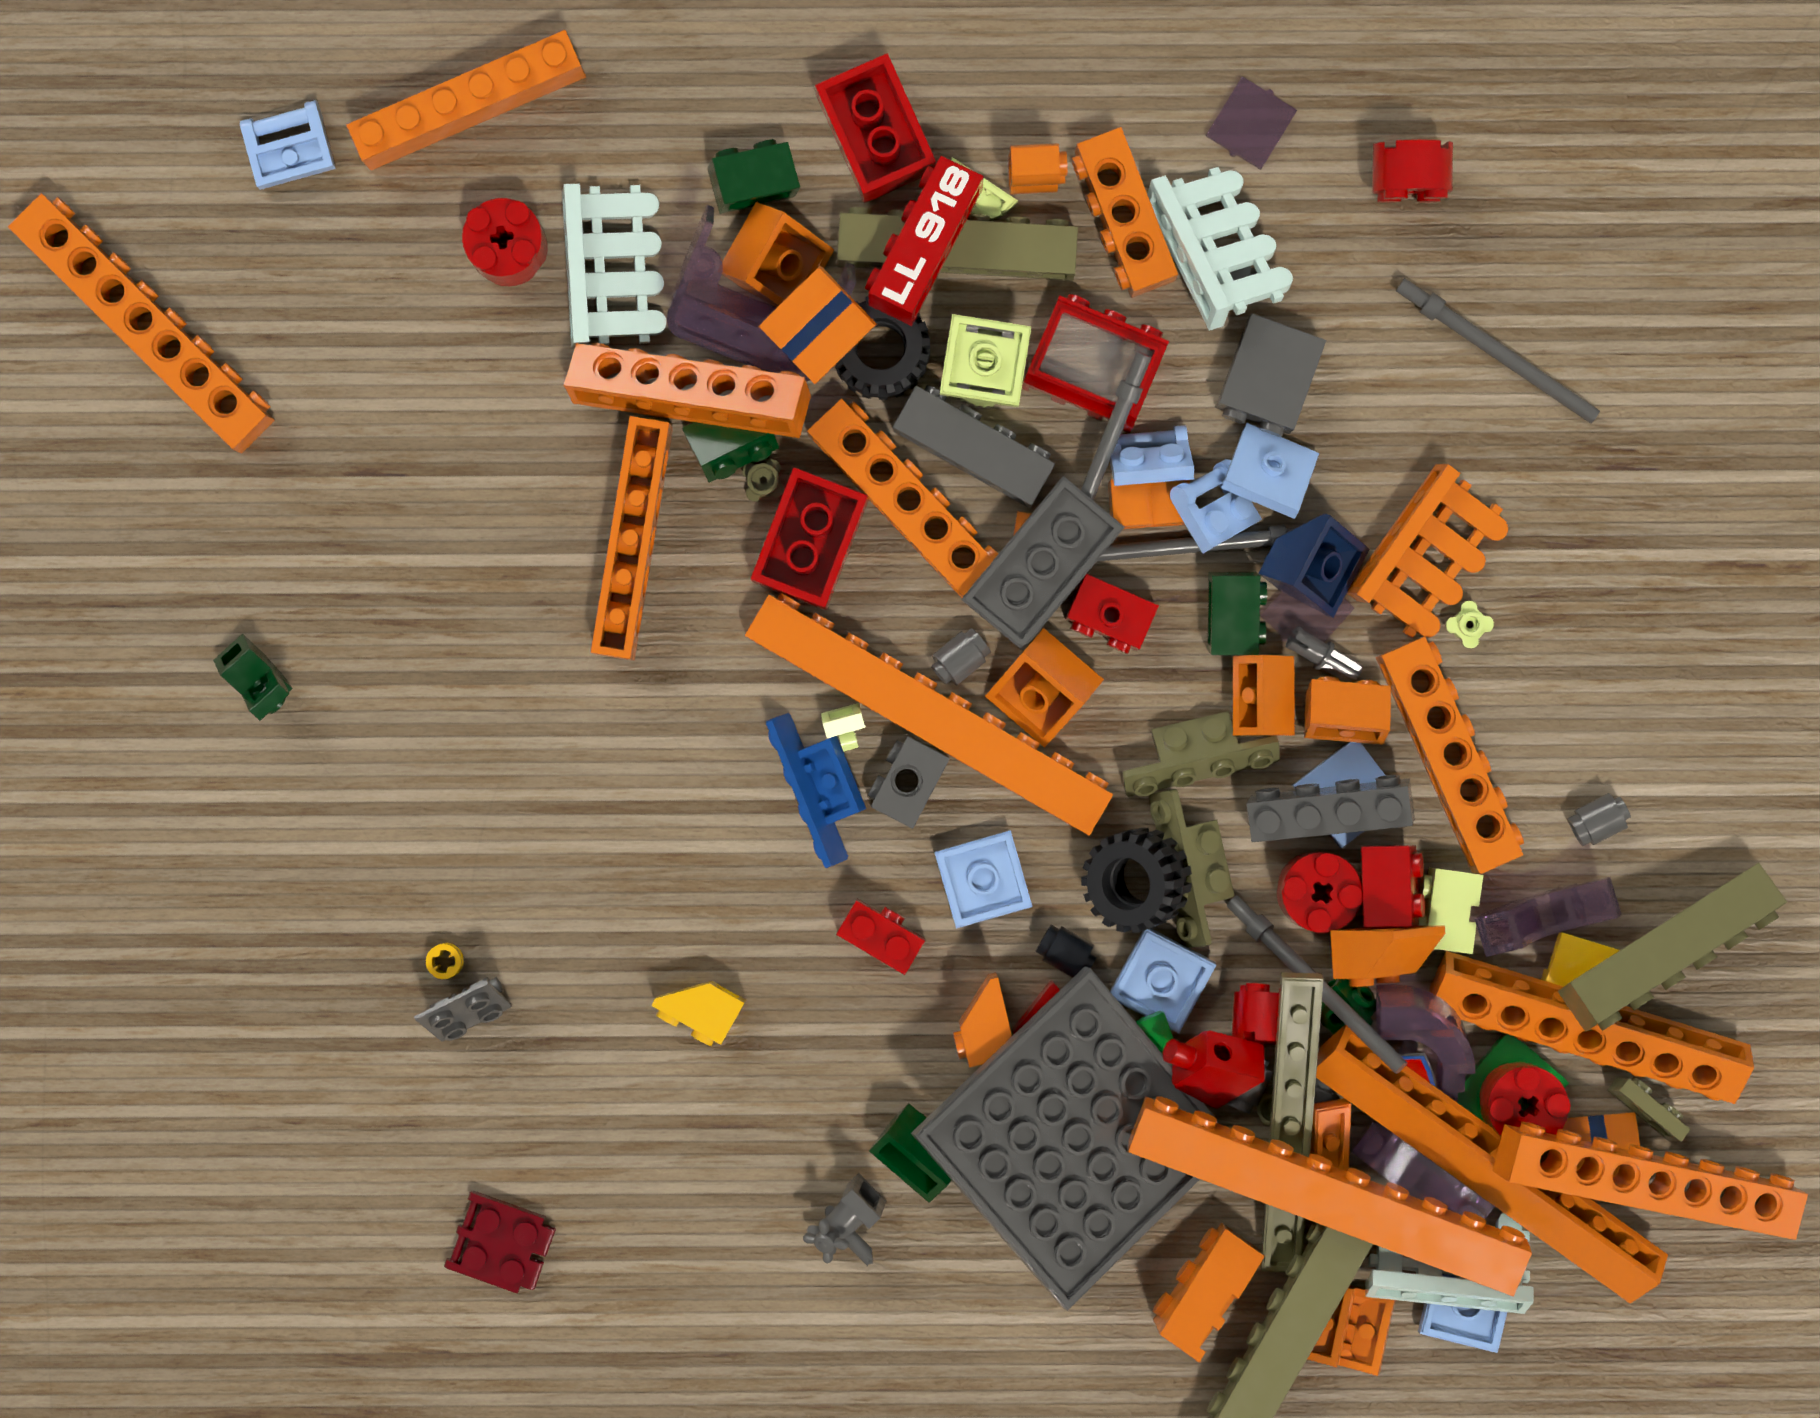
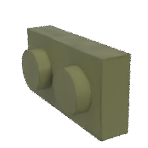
[1607,1077,1691,1142]

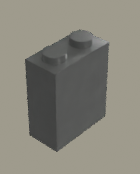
[1215,313,1327,437]

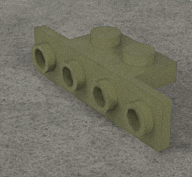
[1122,711,1280,797]
[1149,789,1235,948]

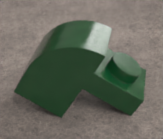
[213,634,293,721]

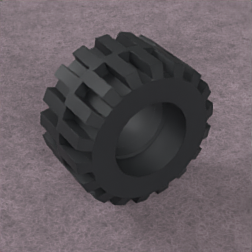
[835,296,930,400]
[1081,828,1192,933]

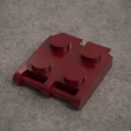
[444,1191,556,1294]

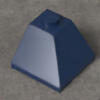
[1258,514,1370,618]

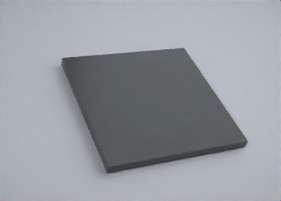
[911,967,1220,1311]

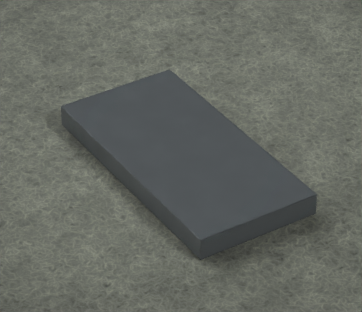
[961,476,1125,650]

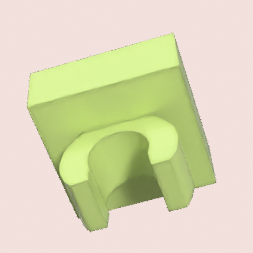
[821,703,865,752]

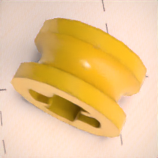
[426,943,464,979]

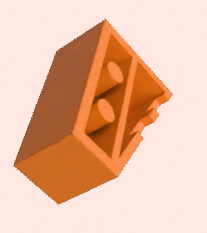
[1153,1222,1265,1363]

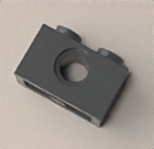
[868,736,950,829]

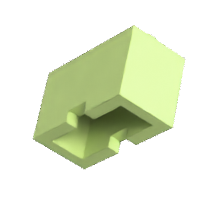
[1419,867,1483,954]

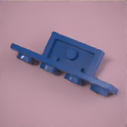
[766,713,866,868]

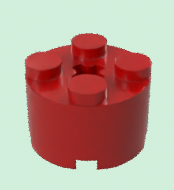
[1372,139,1453,203]
[462,198,548,287]
[1277,852,1363,933]
[1231,983,1280,1045]
[1479,1062,1571,1136]

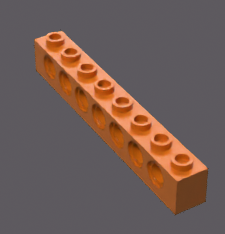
[8,193,275,454]
[1430,951,1754,1104]
[1492,1122,1808,1240]

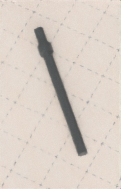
[1396,278,1600,424]
[1081,351,1152,501]
[1097,525,1296,562]
[1227,896,1407,1074]

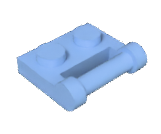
[240,100,336,190]
[1110,425,1194,486]
[1170,459,1262,554]

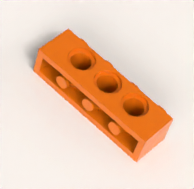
[1071,127,1178,298]

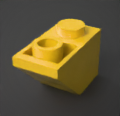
[651,981,746,1046]

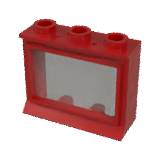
[1022,294,1169,434]

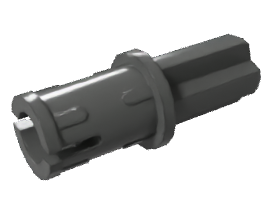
[1285,626,1363,683]

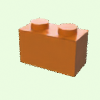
[1233,655,1295,736]
[1304,676,1391,745]

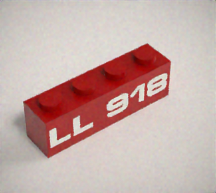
[865,156,984,326]

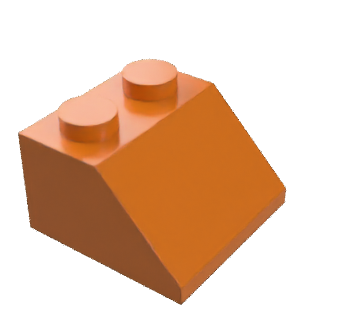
[717,202,835,308]
[985,628,1104,748]
[1331,925,1446,987]
[953,972,1012,1068]

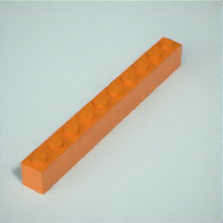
[745,593,1113,836]
[1316,1025,1668,1304]
[1128,1096,1532,1297]

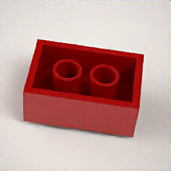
[815,53,936,203]
[751,467,869,610]

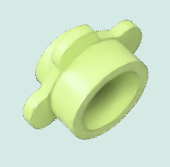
[1446,601,1494,648]

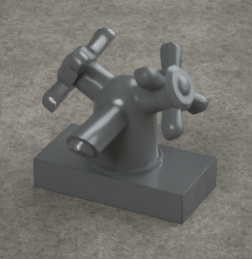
[803,1173,886,1266]

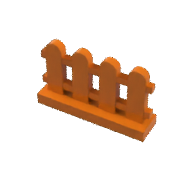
[1347,464,1508,638]

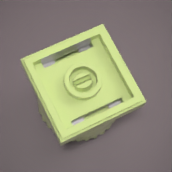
[939,314,1031,408]

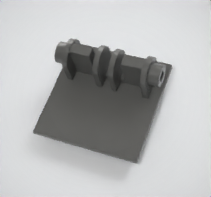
[414,977,512,1042]

